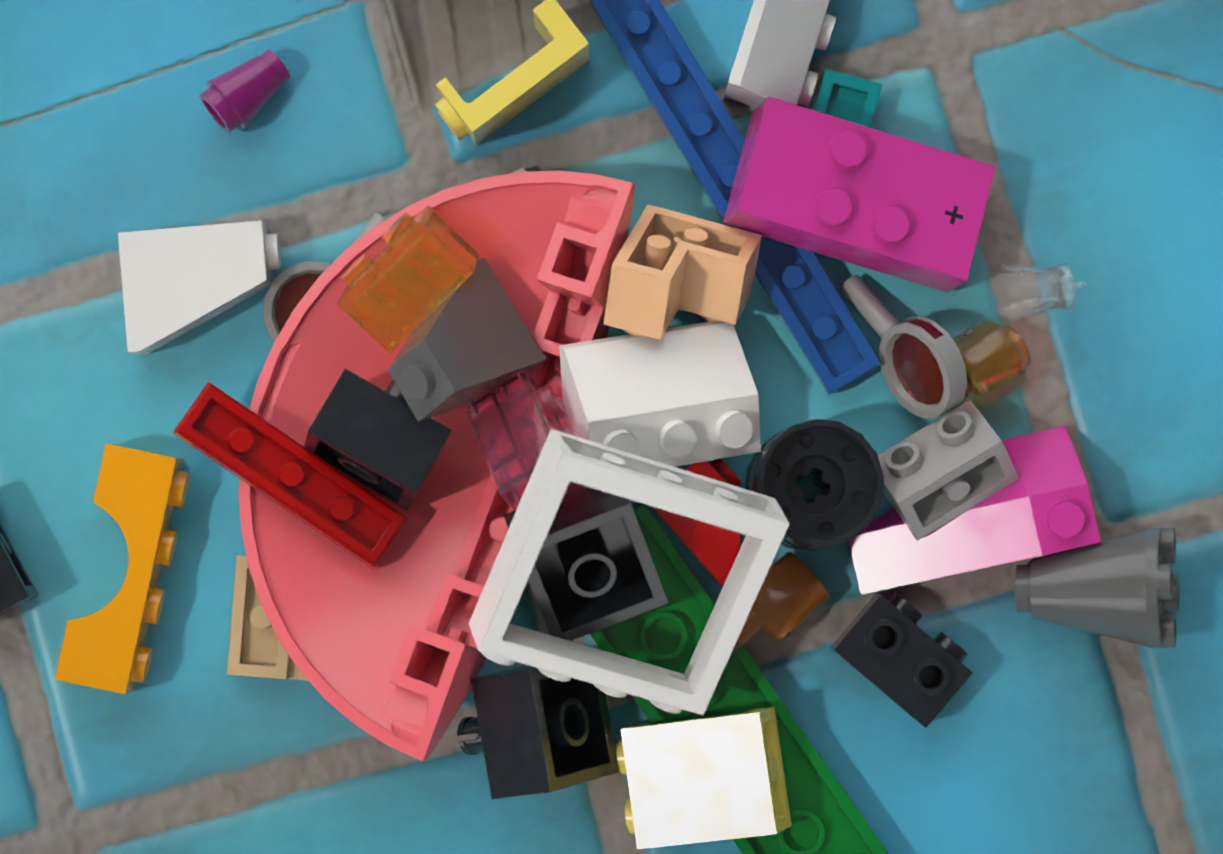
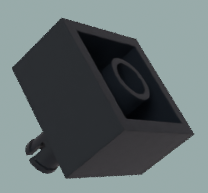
[304,368,452,511]
[504,485,668,641]
[457,665,619,799]

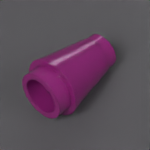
[199,49,290,133]

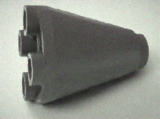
[1015,528,1180,648]

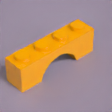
[55,443,190,694]

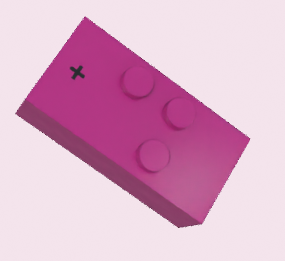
[723,96,996,293]

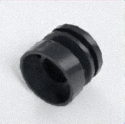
[744,419,884,551]

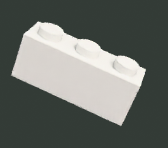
[724,0,836,108]
[559,321,761,467]

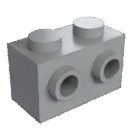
[878,400,1020,541]

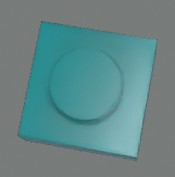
[814,69,883,128]

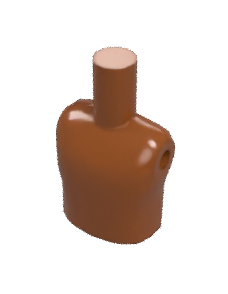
[732,552,829,652]

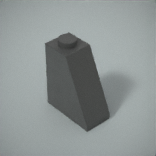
[387,258,546,422]

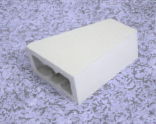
[118,220,281,355]

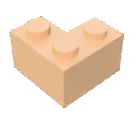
[604,204,762,340]

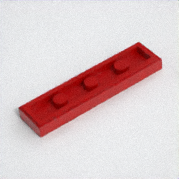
[173,381,408,570]

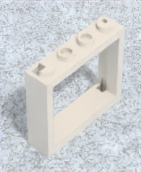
[469,429,790,715]

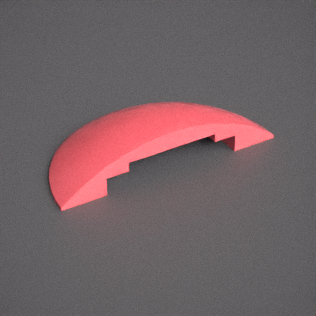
[238,171,635,762]

